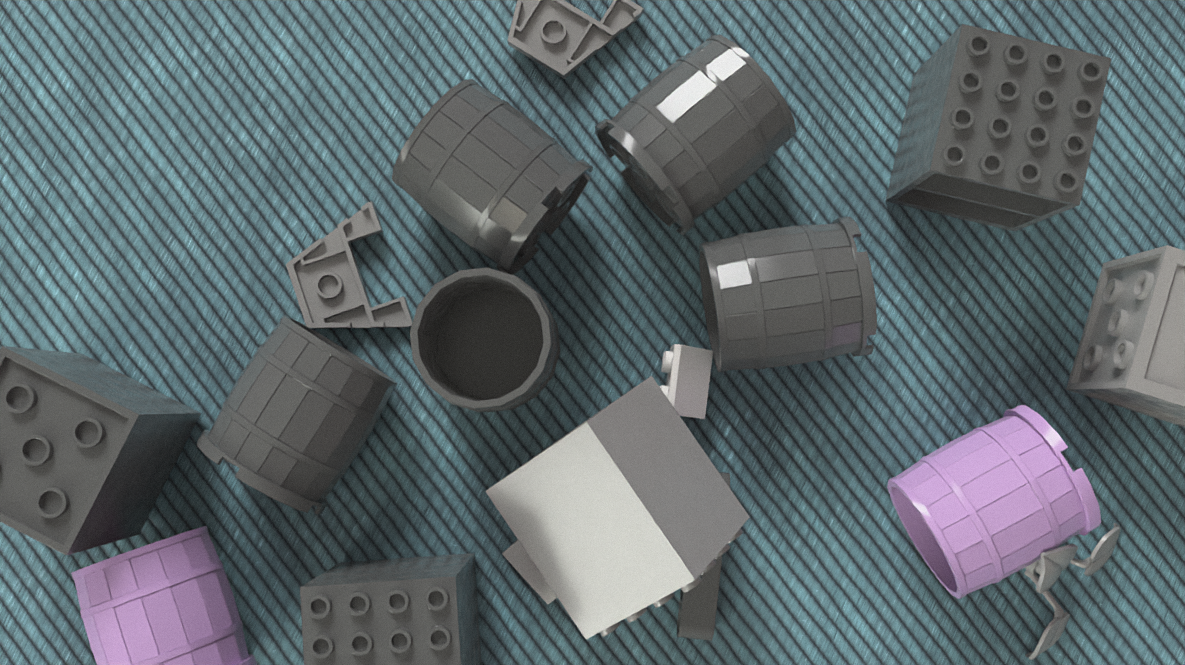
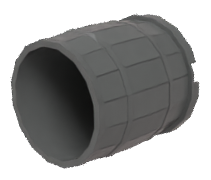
[595,35,796,235]
[392,79,593,275]
[699,216,877,372]
[410,268,561,412]
[197,315,398,514]

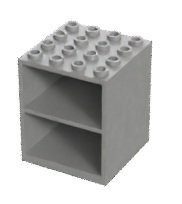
[485,376,750,639]

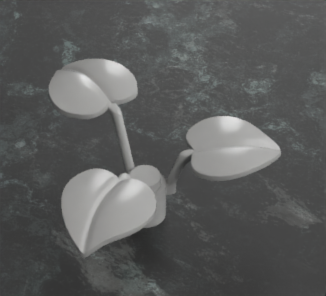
[1024,523,1121,660]

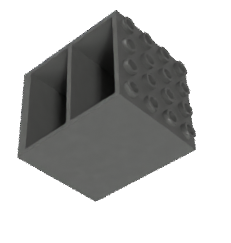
[885,24,1111,232]
[0,346,201,555]
[300,553,482,665]

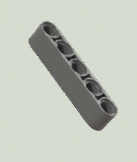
[677,472,730,641]

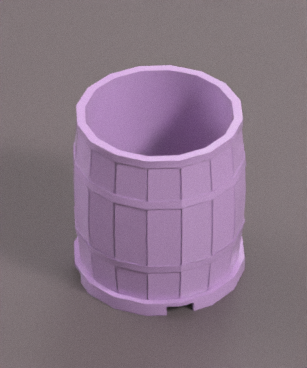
[887,405,1101,599]
[71,526,257,665]

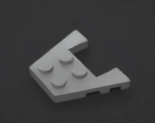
[507,0,644,79]
[286,201,413,329]

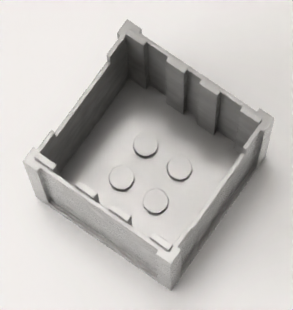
[1066,245,1185,427]

